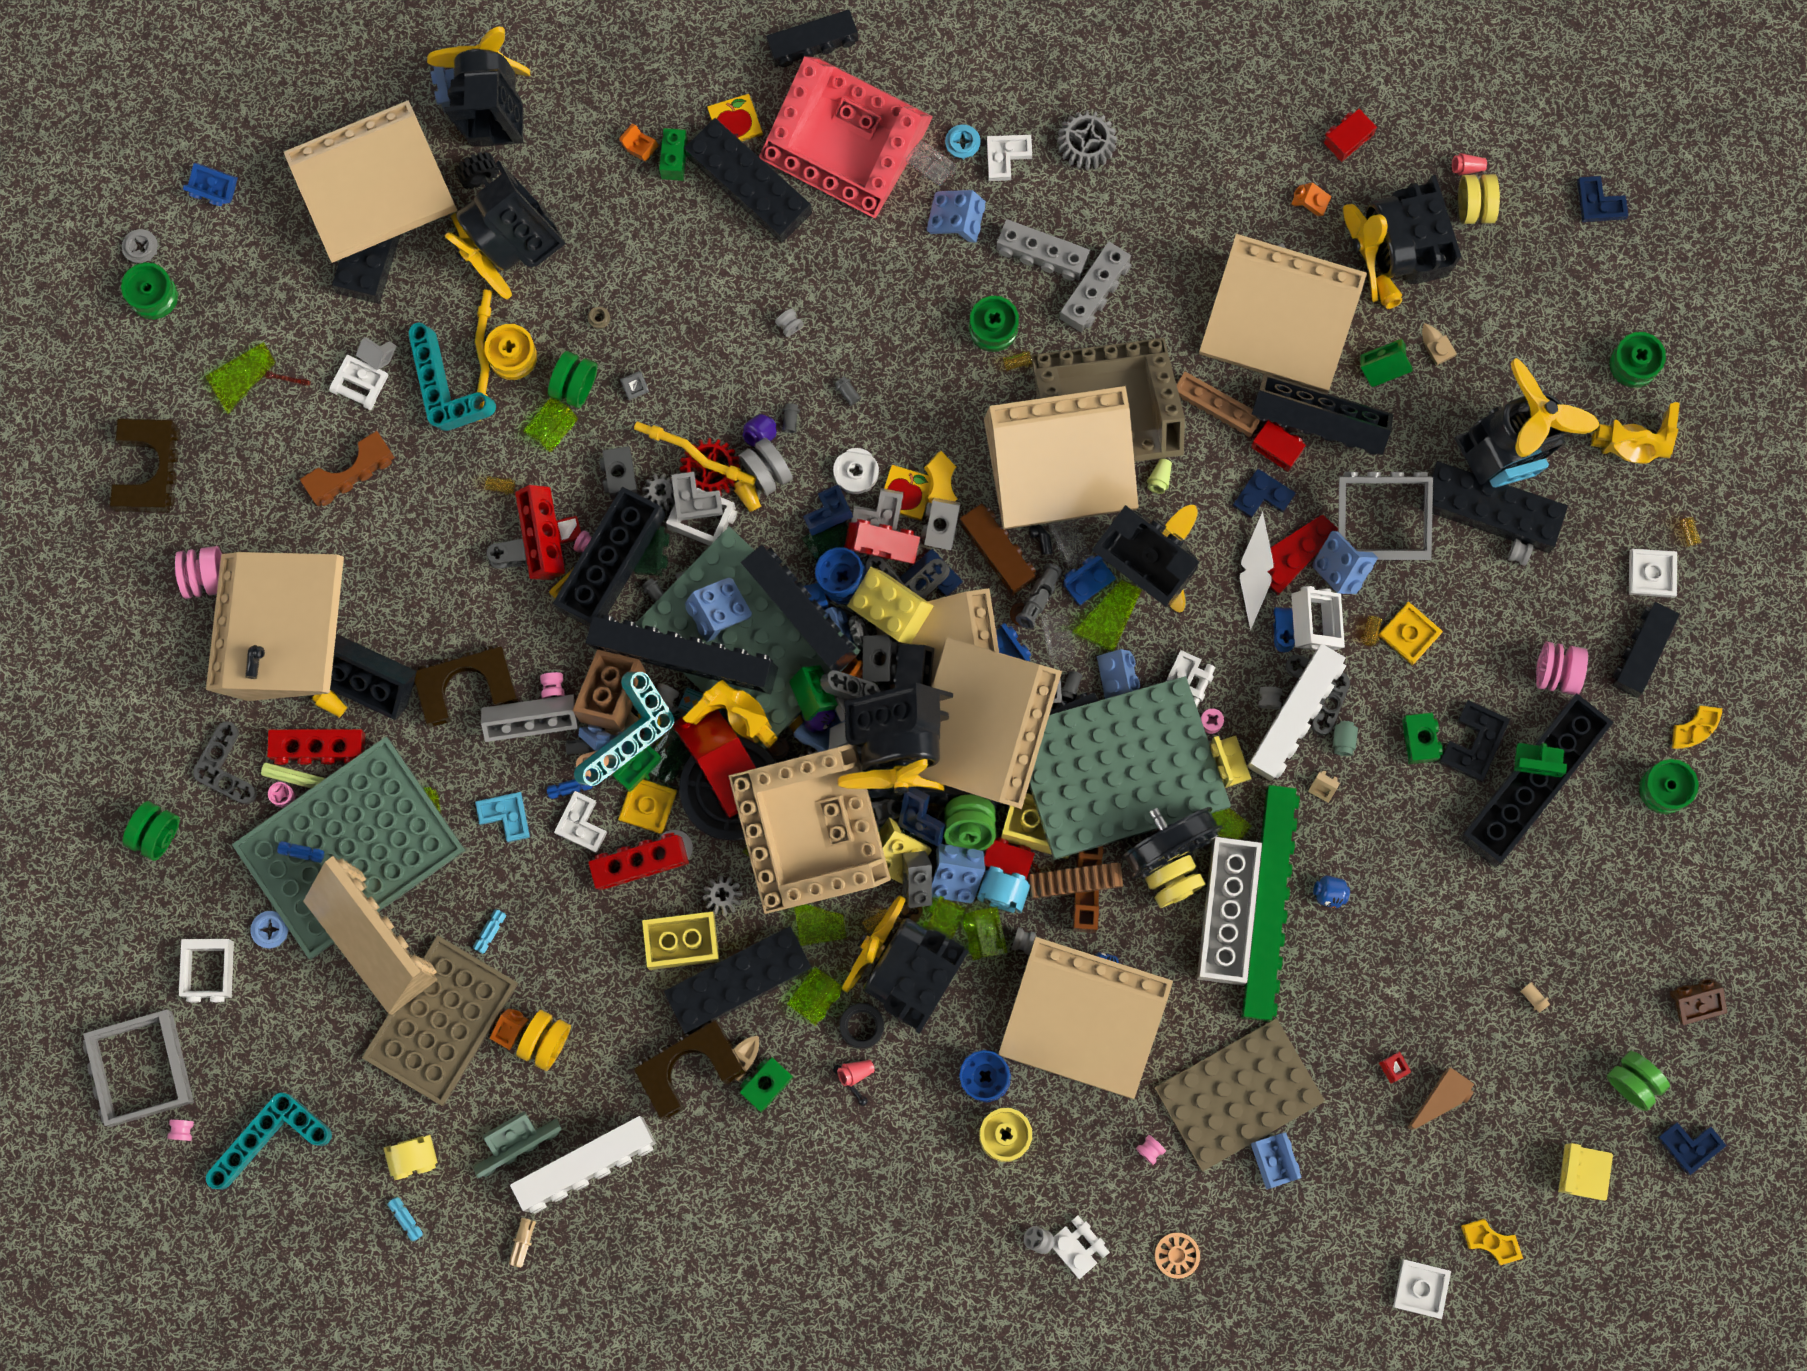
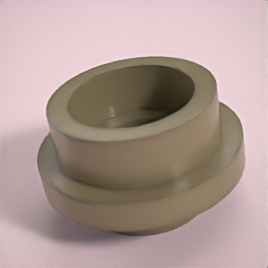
[588,307,610,329]

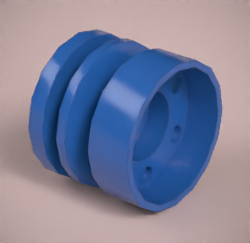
[815,547,867,604]
[959,1050,1011,1103]

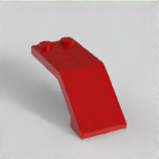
[672,710,756,817]

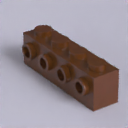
[959,503,1036,596]

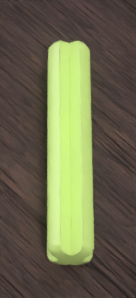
[261,763,326,789]

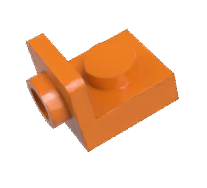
[489,1008,528,1050]

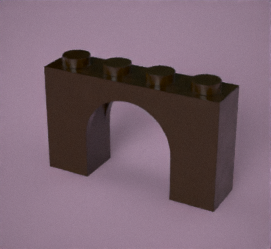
[110,419,180,513]
[415,645,519,728]
[634,1020,747,1121]

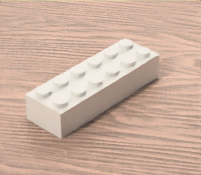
[1247,644,1346,781]
[1197,837,1262,986]
[510,1116,656,1214]

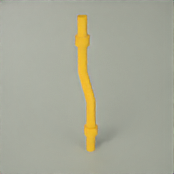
[474,290,492,421]
[634,421,756,485]

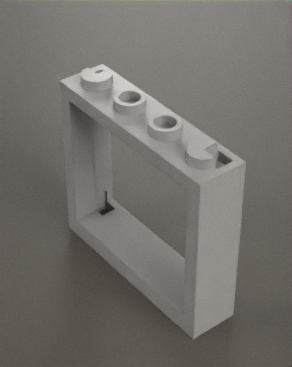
[1338,472,1433,560]
[83,1010,194,1127]

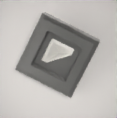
[620,371,650,400]

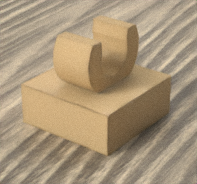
[1308,771,1340,803]

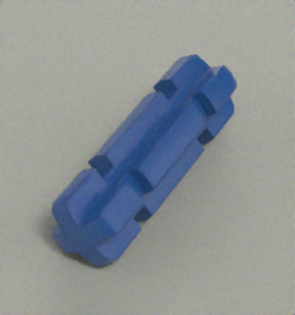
[546,776,592,799]
[277,841,324,863]

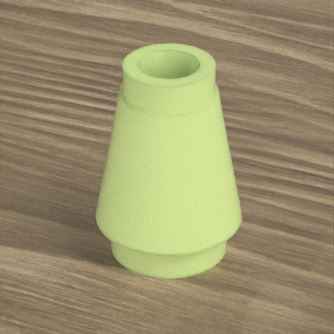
[1147,459,1172,494]

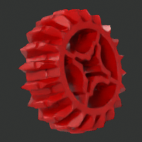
[679,438,741,497]

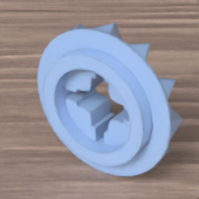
[251,911,289,949]

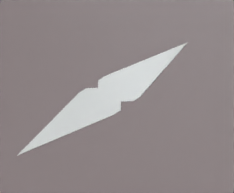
[1240,512,1274,630]

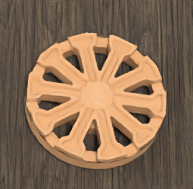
[1155,1233,1200,1279]

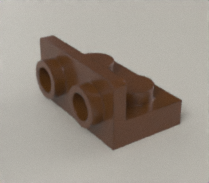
[1670,979,1728,1025]

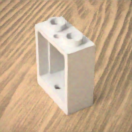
[666,488,737,546]
[1291,586,1345,650]
[179,939,234,1003]

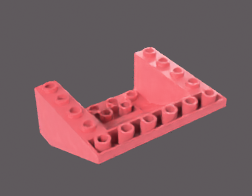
[759,56,933,218]

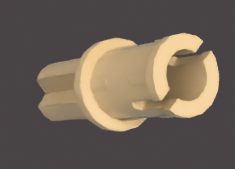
[509,1218,536,1267]

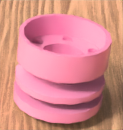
[175,546,222,599]
[1536,641,1588,695]

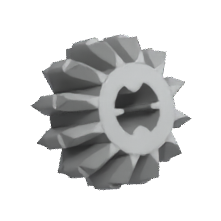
[642,473,675,511]
[703,876,743,916]

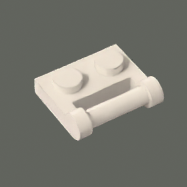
[329,355,389,410]

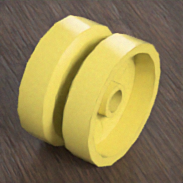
[1458,174,1500,224]
[1145,855,1206,908]
[979,1108,1032,1162]

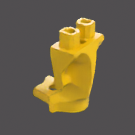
[1591,402,1680,464]
[683,680,778,748]

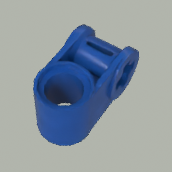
[1273,607,1295,653]

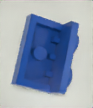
[182,163,238,206]

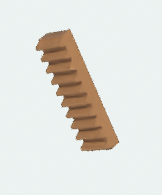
[1177,372,1261,437]
[1028,863,1123,899]

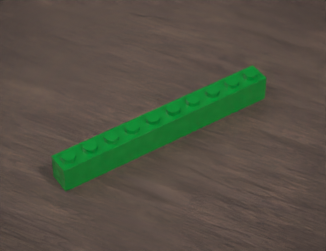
[1241,785,1300,1022]

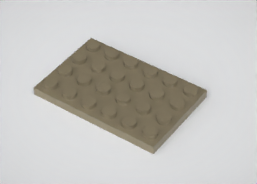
[362,935,519,1107]
[1154,1018,1325,1172]

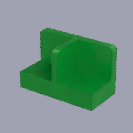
[1361,338,1413,387]
[789,665,838,721]
[1514,743,1567,777]
[613,746,662,792]

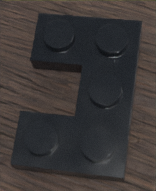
[1439,700,1510,782]

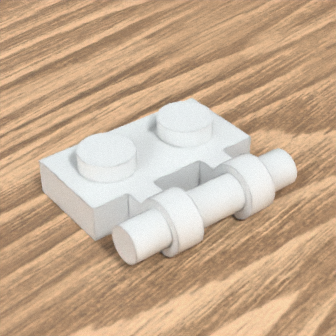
[1166,650,1215,707]
[1052,1215,1110,1279]

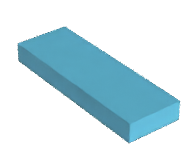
[1489,458,1549,488]

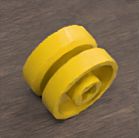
[484,324,537,380]
[516,1010,571,1071]

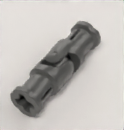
[1016,563,1063,629]

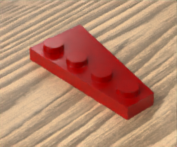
[1267,514,1338,595]

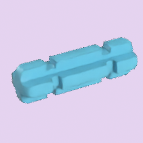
[473,909,506,954]
[388,1197,423,1241]

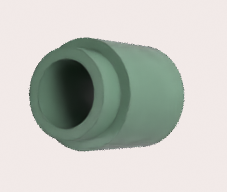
[1333,721,1358,756]

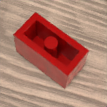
[1324,109,1377,162]
[1251,420,1306,472]
[984,837,1035,880]

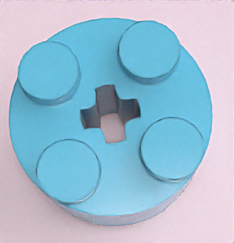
[977,866,1030,913]

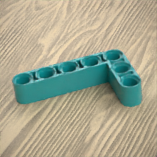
[409,322,496,431]
[574,671,674,786]
[206,1093,332,1190]

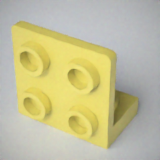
[1210,736,1251,788]
[879,818,932,884]
[1558,1143,1613,1201]

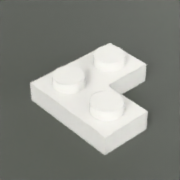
[987,135,1032,181]
[554,791,607,853]

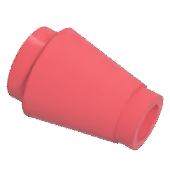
[1452,153,1487,176]
[837,1059,874,1086]

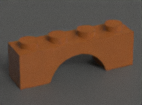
[299,431,395,506]
[1072,846,1103,933]

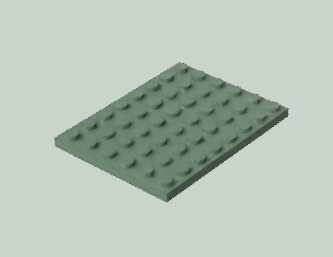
[636,526,860,750]
[1029,676,1231,860]
[232,736,466,960]

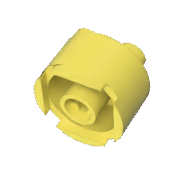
[384,1135,438,1180]

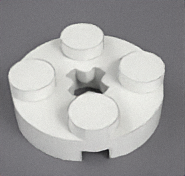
[833,448,879,494]

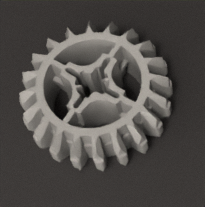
[1057,110,1117,170]

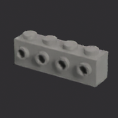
[996,219,1090,281]
[1059,242,1132,333]
[481,694,578,742]

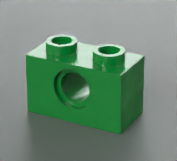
[659,128,688,181]
[1402,712,1443,765]
[740,1057,794,1113]

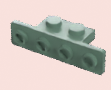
[474,1111,562,1178]

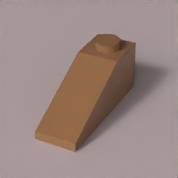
[1408,1067,1474,1130]

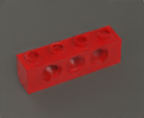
[515,485,565,580]
[267,729,366,765]
[589,833,689,890]

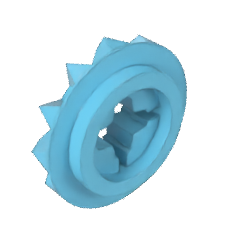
[945,125,980,160]

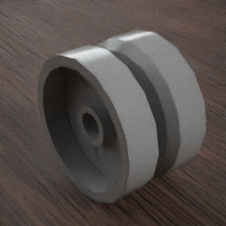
[738,437,793,496]

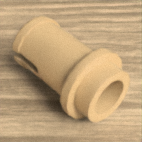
[1520,982,1550,1013]

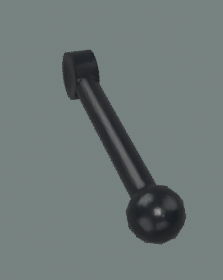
[833,1065,868,1106]

